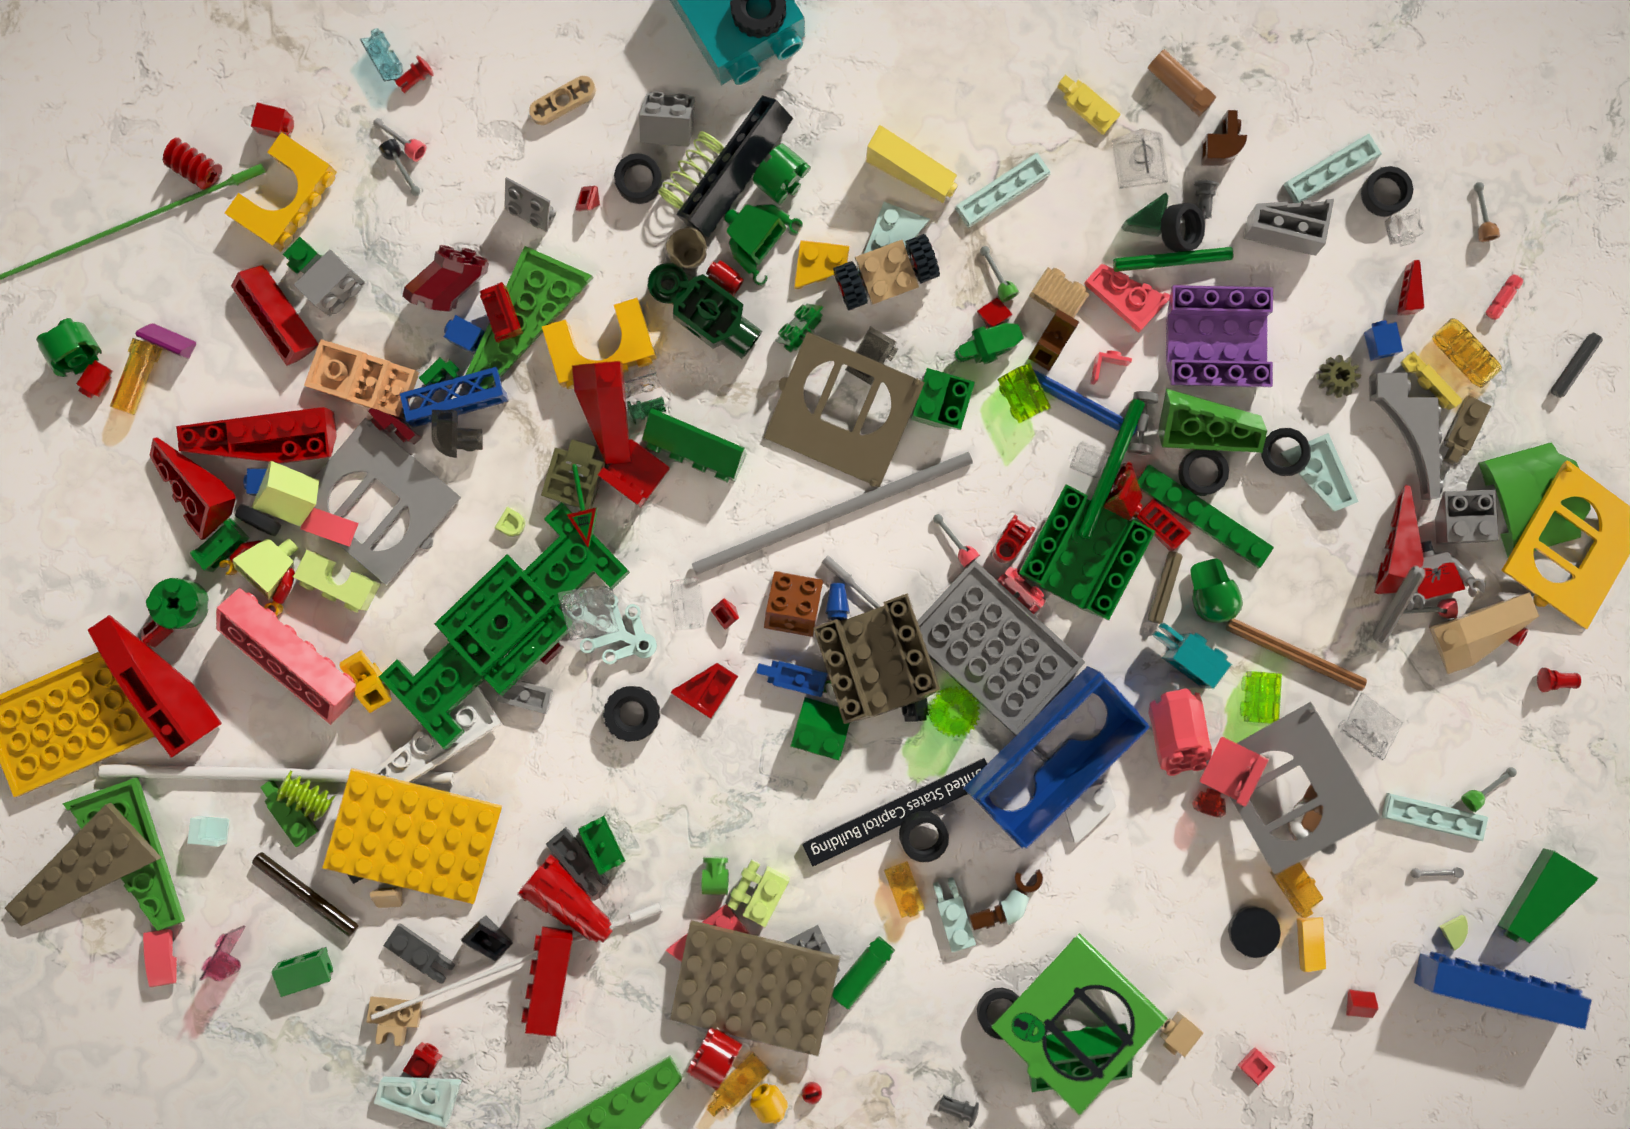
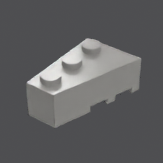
[1244,199,1334,256]

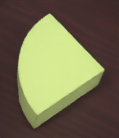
[1439,915,1468,951]

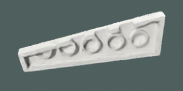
[372,685,502,783]

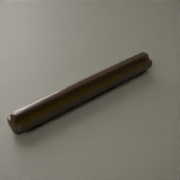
[252,852,359,936]

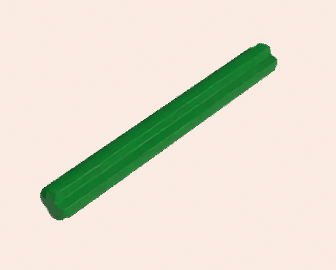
[1113,247,1234,272]

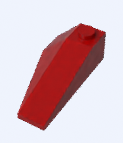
[572,361,631,464]
[149,437,236,540]
[1104,461,1143,520]
[1374,485,1426,594]

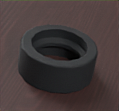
[614,153,663,204]
[1361,166,1414,217]
[1160,203,1205,252]
[1261,428,1311,476]
[1178,449,1229,496]
[899,811,949,862]
[977,987,1019,1040]

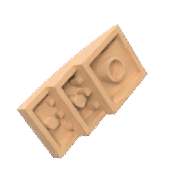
[304,339,419,419]

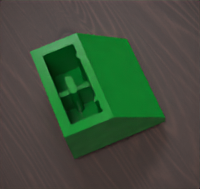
[911,368,975,430]

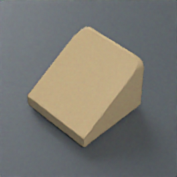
[370,887,403,908]

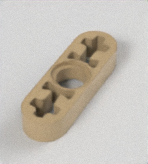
[529,76,596,125]

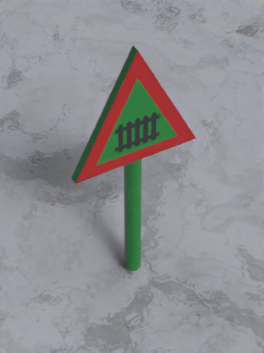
[567,464,598,548]

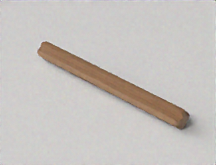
[1225,619,1367,691]

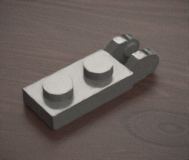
[546,827,610,896]
[383,923,455,984]

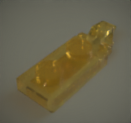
[707,1051,770,1117]

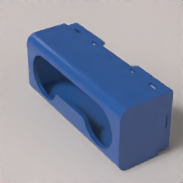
[963,666,1150,849]

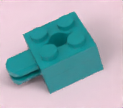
[1153,623,1232,689]

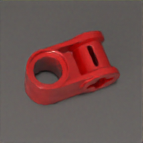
[993,514,1036,563]

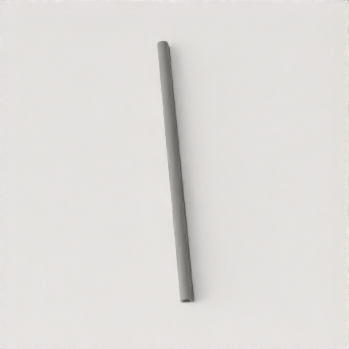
[692,452,973,575]

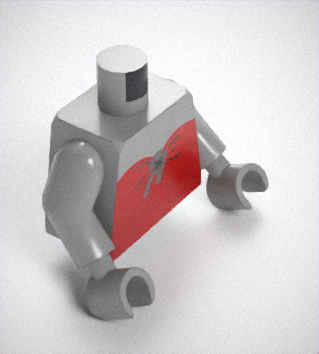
[1406,540,1486,610]

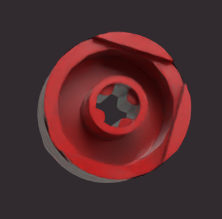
[686,1027,742,1091]

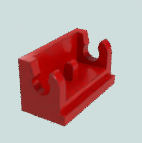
[480,282,523,343]

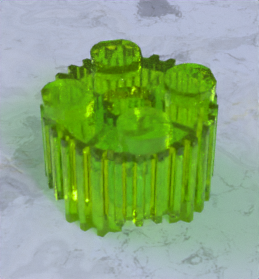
[928,686,980,737]

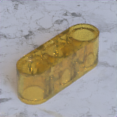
[1432,318,1502,388]

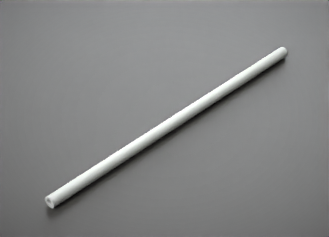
[99,764,454,785]

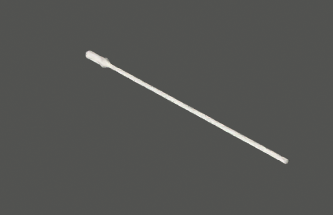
[371,903,663,1020]

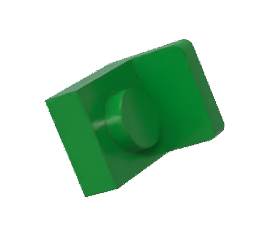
[419,357,460,386]

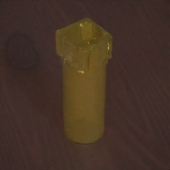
[110,338,162,415]

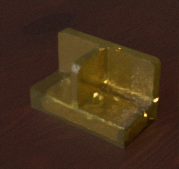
[1270,862,1323,919]

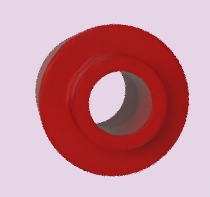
[706,260,744,296]
[76,360,113,399]

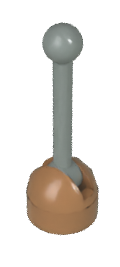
[1474,182,1500,242]

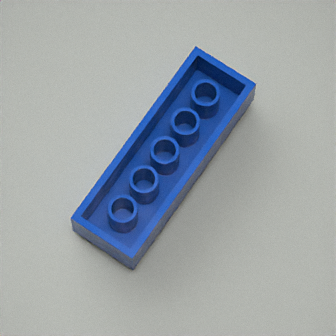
[1414,951,1592,1030]

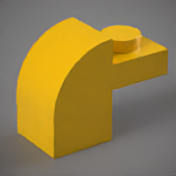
[339,650,392,713]

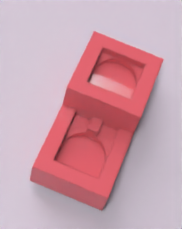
[300,508,359,547]
[143,929,177,987]

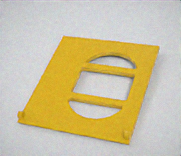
[1501,460,1630,629]

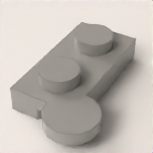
[497,680,554,714]

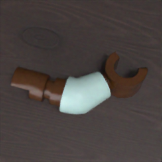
[969,869,1043,930]

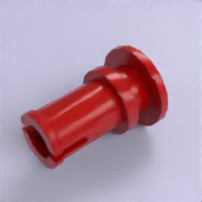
[394,55,434,93]
[1537,668,1581,692]

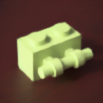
[728,860,790,927]

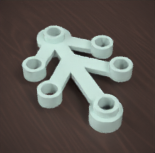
[567,593,657,665]

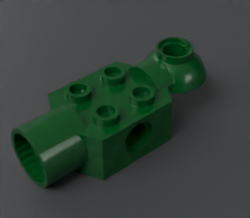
[647,263,762,359]

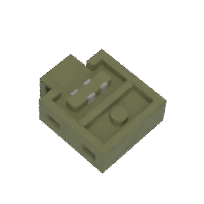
[541,439,606,510]

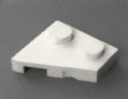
[1064,781,1116,843]

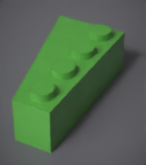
[1158,389,1267,453]

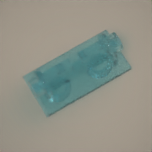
[360,28,403,81]

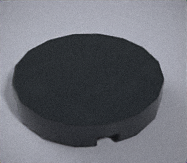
[1228,906,1281,958]

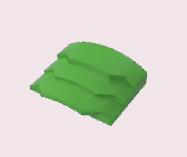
[1479,442,1591,558]

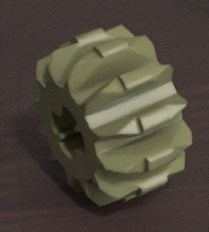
[1316,355,1362,398]

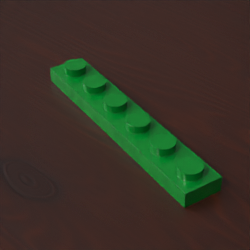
[1137,464,1274,568]

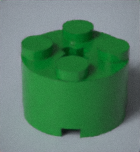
[752,143,811,205]
[36,318,102,377]
[146,578,209,629]

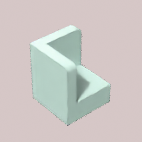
[187,816,229,846]

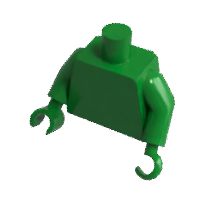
[724,204,803,285]

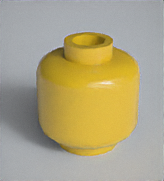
[750,1084,788,1124]

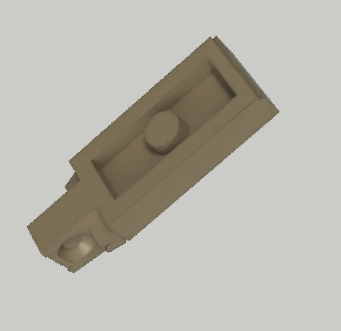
[1443,395,1491,465]

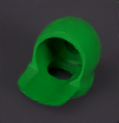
[1190,558,1243,623]

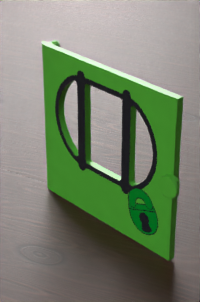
[991,933,1168,1116]

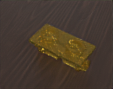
[884,861,925,918]

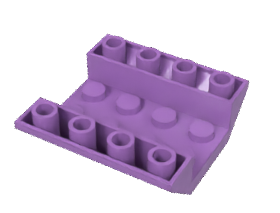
[1166,285,1273,387]

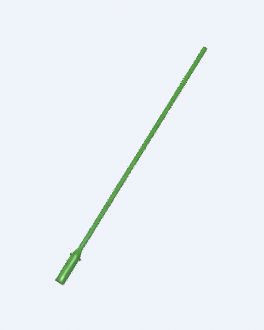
[0,164,266,280]

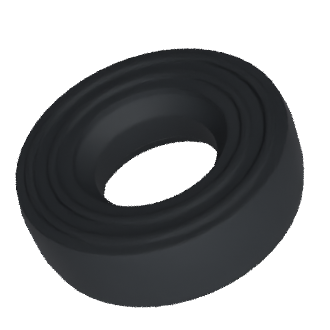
[235,504,282,536]

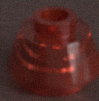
[1192,788,1226,818]

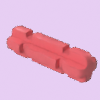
[1486,274,1523,320]

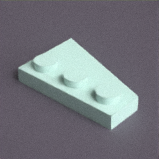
[858,202,930,273]
[1280,433,1359,512]
[374,1077,462,1128]

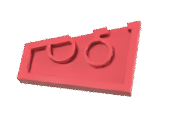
[1083,263,1170,333]

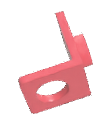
[1090,351,1132,384]

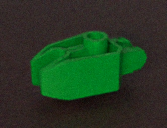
[954,323,1024,365]

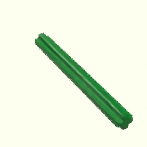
[1078,399,1145,539]

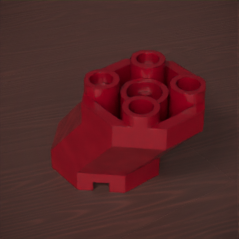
[402,245,489,312]

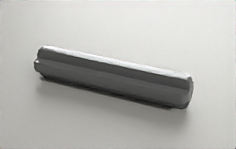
[1551,333,1603,398]

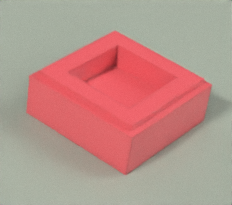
[1238,1047,1275,1085]

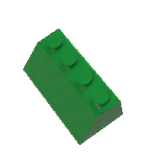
[642,408,747,483]
[1027,1023,1133,1092]

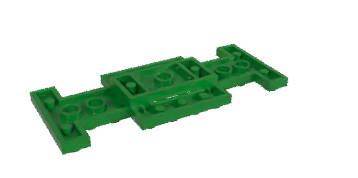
[379,502,630,750]

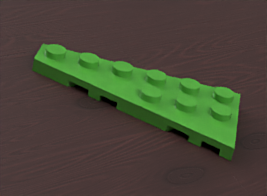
[62,778,185,931]

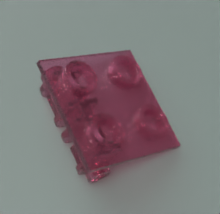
[199,925,246,981]

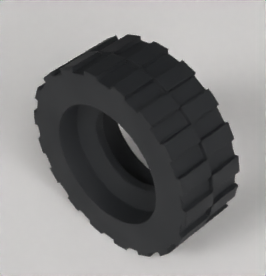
[730,0,786,38]
[603,686,660,742]

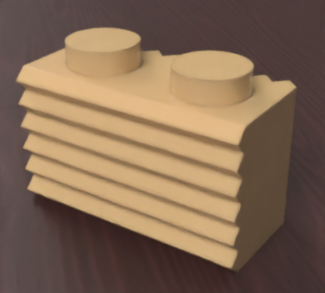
[1029,267,1089,318]

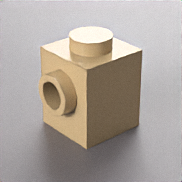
[1160,1012,1203,1057]

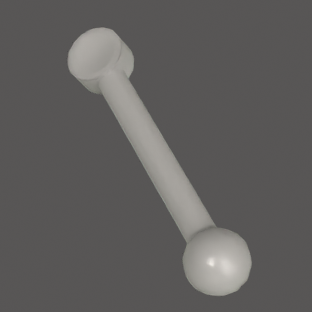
[1411,867,1464,878]

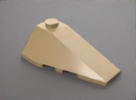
[1429,592,1539,674]

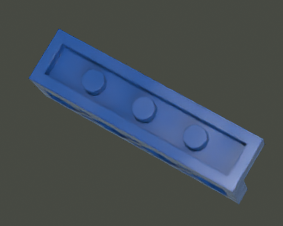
[400,367,509,428]

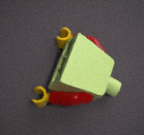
[219,538,298,616]

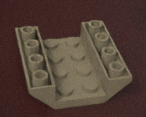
[813,594,940,724]

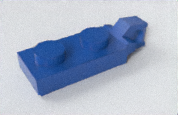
[756,660,828,697]

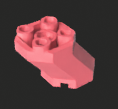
[1148,689,1212,776]

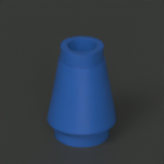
[825,583,850,621]

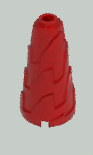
[517,854,613,943]

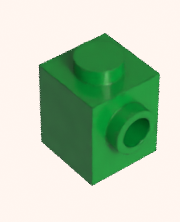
[283,237,322,275]

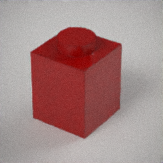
[250,102,294,138]

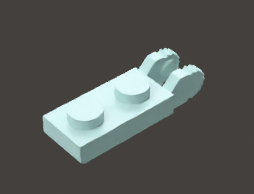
[933,877,976,952]

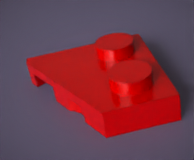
[670,663,739,719]

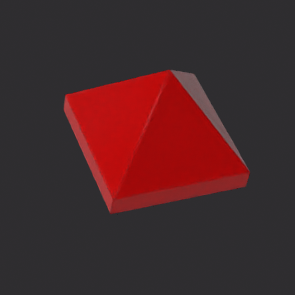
[575,185,600,211]
[711,598,739,630]

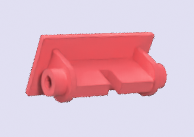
[997,566,1046,614]

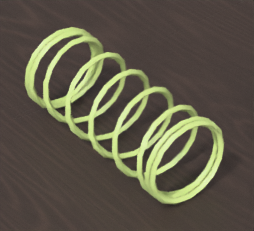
[658,131,724,209]

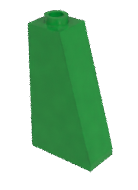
[1497,848,1598,943]

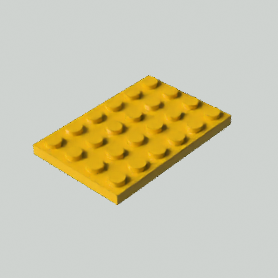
[0,652,155,797]
[322,768,502,904]

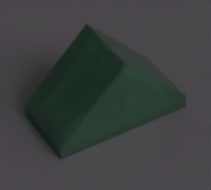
[1121,192,1169,237]

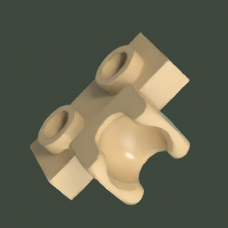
[366,996,423,1046]

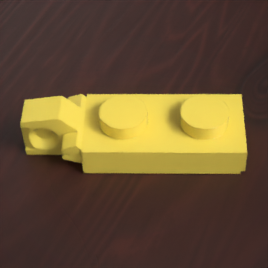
[1057,75,1121,135]
[1400,351,1462,410]

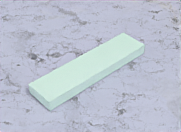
[1283,134,1382,203]
[955,153,1051,228]
[1382,793,1488,841]

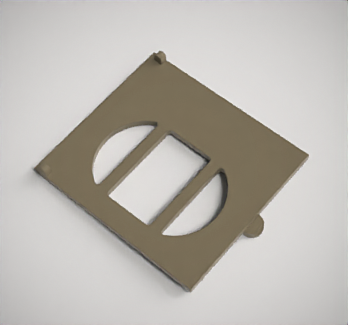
[763,331,925,488]

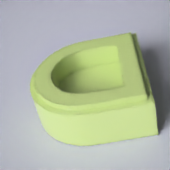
[494,507,525,537]

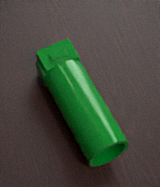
[832,936,896,1010]

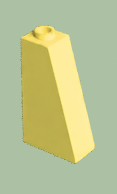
[866,125,958,203]

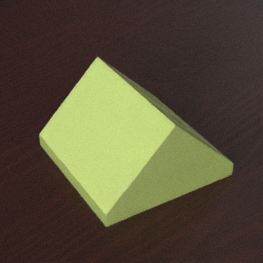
[251,461,319,526]

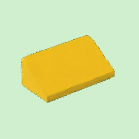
[1297,917,1326,972]

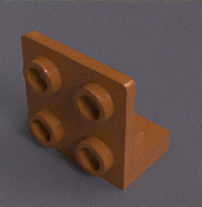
[764,571,823,637]

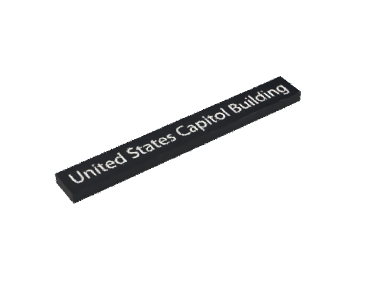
[802,758,987,867]

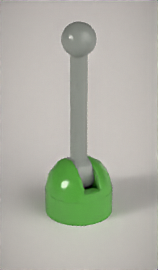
[980,246,1019,303]
[1461,767,1517,812]

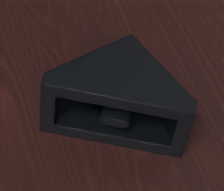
[461,915,513,962]

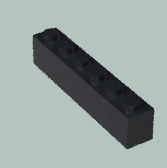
[676,95,794,238]

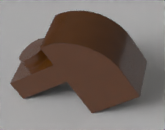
[1201,110,1247,166]
[1028,309,1079,371]

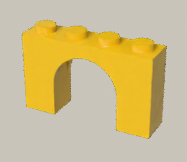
[224,132,337,252]
[542,298,657,389]

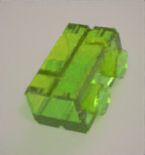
[997,363,1051,424]
[1240,671,1282,724]

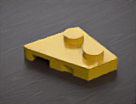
[795,240,849,289]

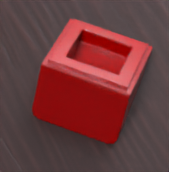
[977,297,1012,328]

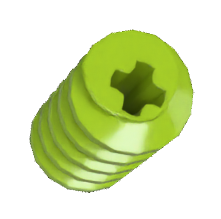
[277,770,336,822]

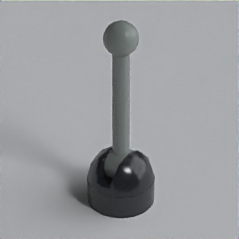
[378,139,420,196]

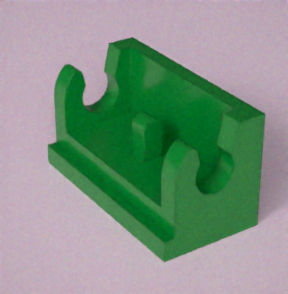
[190,518,250,572]
[578,815,626,875]
[271,947,333,997]

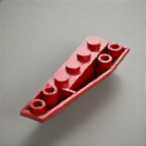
[176,407,337,463]
[88,615,222,758]

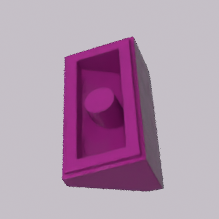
[135,323,196,359]

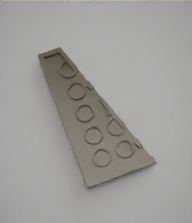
[5,803,162,926]

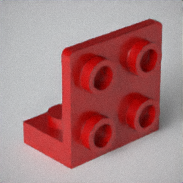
[598,439,670,507]

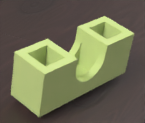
[293,550,380,613]

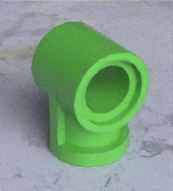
[702,857,729,895]

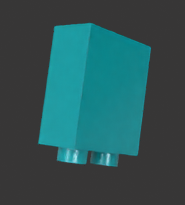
[670,0,805,85]

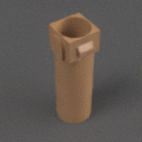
[1148,49,1216,117]

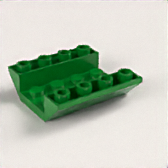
[1019,484,1155,620]

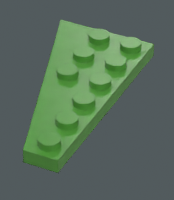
[465,246,594,389]
[545,1055,683,1129]

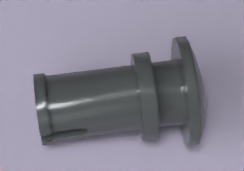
[1194,180,1219,219]
[938,1094,979,1128]

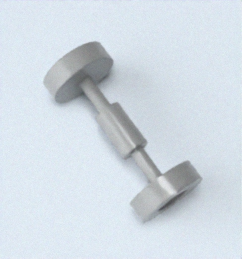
[1127,391,1159,455]

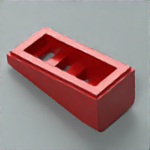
[1397,260,1425,315]
[1136,499,1191,551]

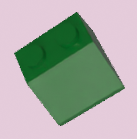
[790,697,850,761]

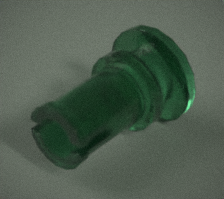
[627,396,666,425]

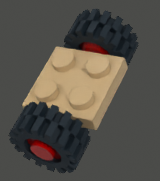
[833,234,940,310]

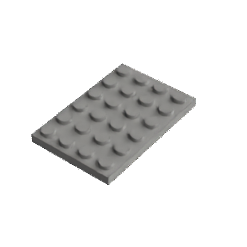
[917,560,1085,735]

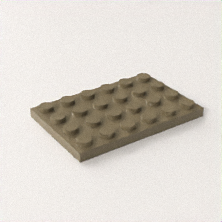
[670,920,841,1056]

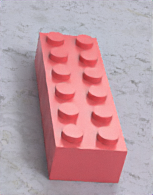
[216,588,356,725]

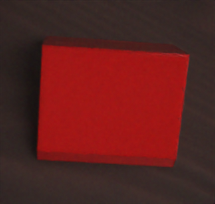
[140,619,174,648]
[1346,989,1379,1018]

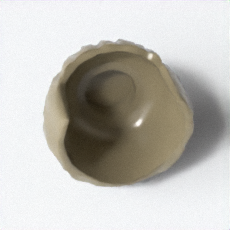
[665,227,707,270]

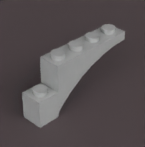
[1369,373,1443,500]

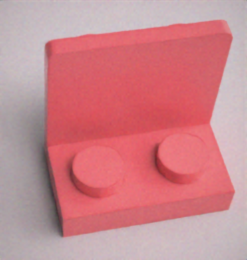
[1200,737,1269,807]

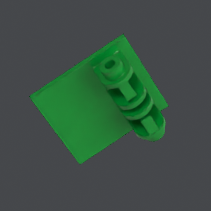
[775,303,823,353]

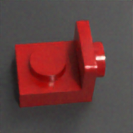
[403,1042,443,1078]

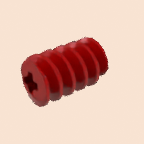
[163,138,223,189]

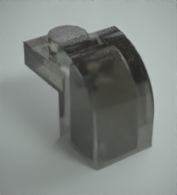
[431,410,483,458]

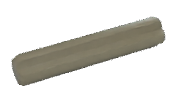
[1148,551,1183,624]

